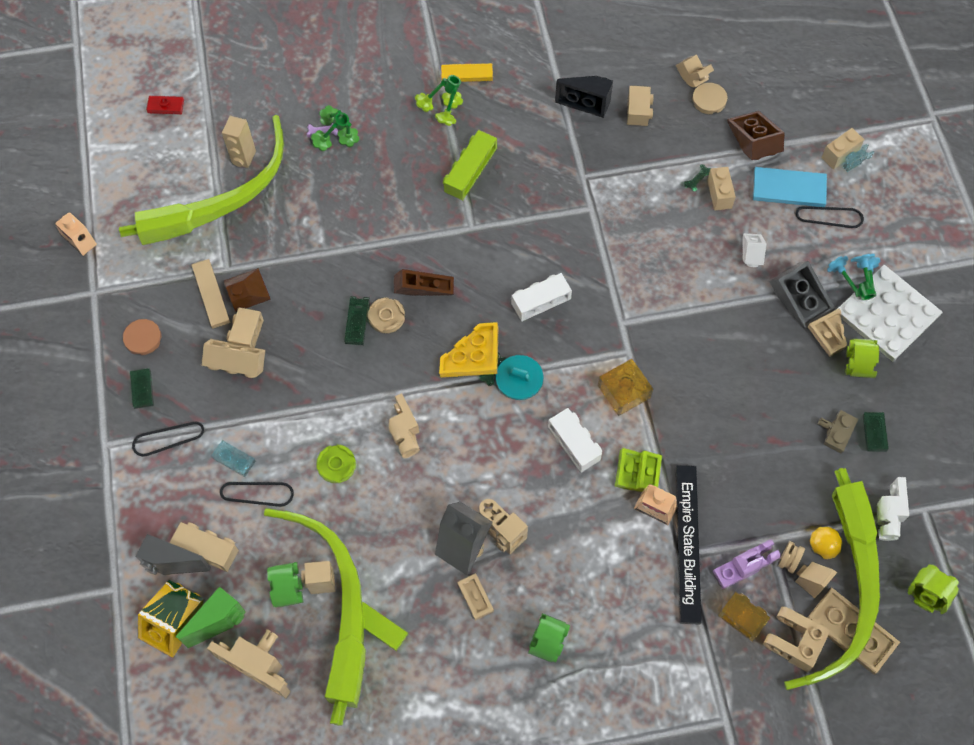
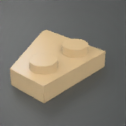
[808,309,847,357]

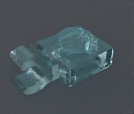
[843,144,874,172]

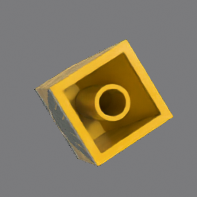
[138,580,204,658]

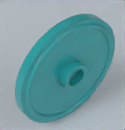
[496,355,544,400]

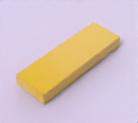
[441,63,493,82]

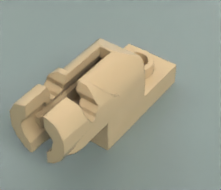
[389,393,420,459]

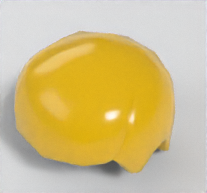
[810,527,842,559]

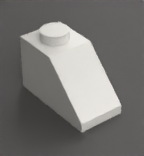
[743,233,766,267]

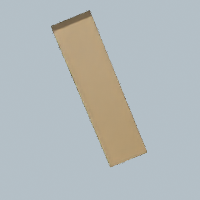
[191,259,230,329]

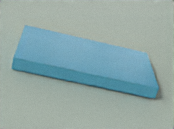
[753,167,827,207]

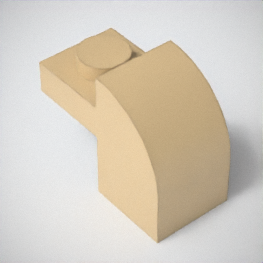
[676,55,714,87]

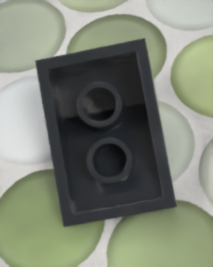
[555,76,613,118]

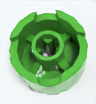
[267,562,304,608]
[528,613,570,663]

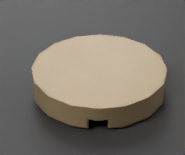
[692,83,728,114]
[368,297,405,333]

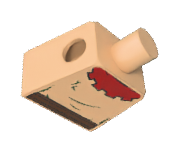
[55,213,97,256]
[634,484,677,525]

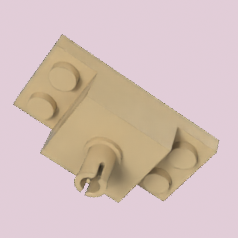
[207,630,291,699]

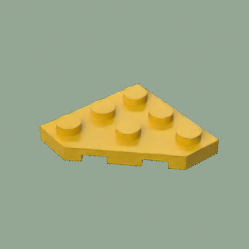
[439,322,498,378]

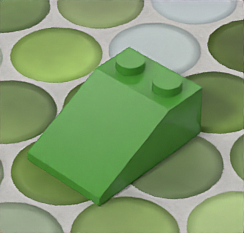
[176,587,246,648]

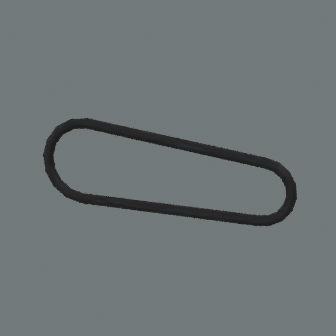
[796,206,864,228]
[132,421,204,457]
[220,482,294,507]

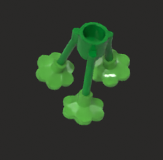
[311,105,359,151]

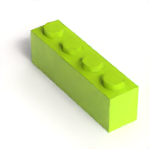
[443,130,497,201]

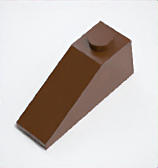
[394,269,454,296]

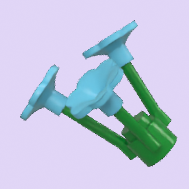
[827,254,881,300]

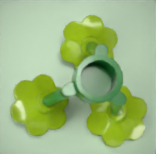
[415,75,463,126]

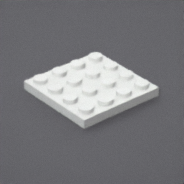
[836,265,943,362]

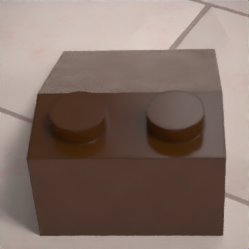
[727,110,785,160]

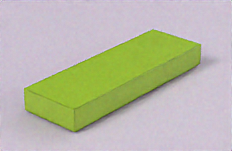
[362,601,408,651]

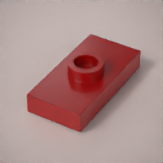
[146,96,184,115]

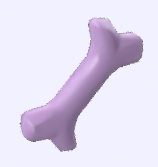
[307,123,338,139]

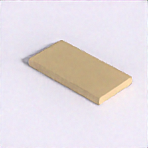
[807,587,900,675]

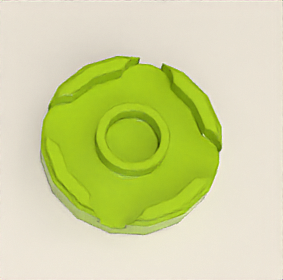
[316,445,356,483]

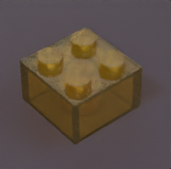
[598,359,653,416]

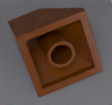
[224,268,271,312]

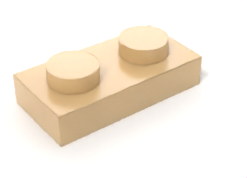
[457,573,494,621]

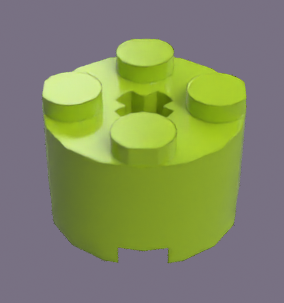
[846,339,879,378]
[908,564,959,614]

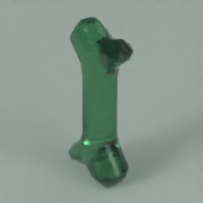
[684,164,711,191]
[479,352,507,386]

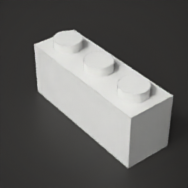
[511,273,572,322]
[548,408,602,473]

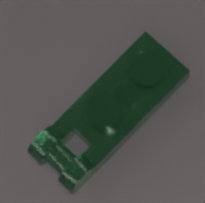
[344,296,370,345]

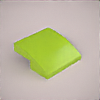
[615,448,662,492]

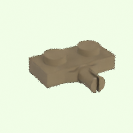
[818,410,858,453]

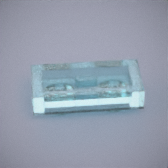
[211,440,256,477]

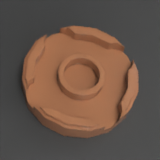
[123,319,162,355]

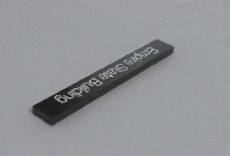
[676,465,702,625]

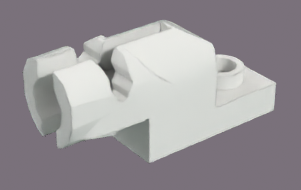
[876,477,909,541]

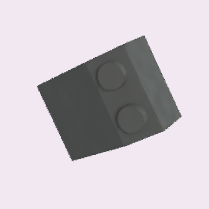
[769,261,835,328]
[435,502,493,575]
[135,534,211,575]

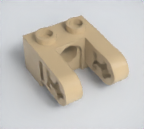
[479,499,528,554]
[763,607,831,672]

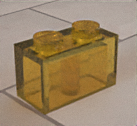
[718,592,770,642]

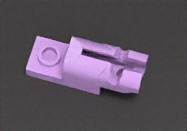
[713,540,780,589]

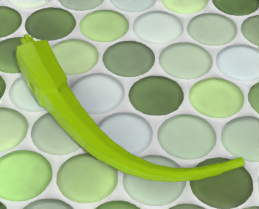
[119,115,284,245]
[784,468,880,690]
[264,508,366,726]

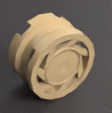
[777,541,805,574]

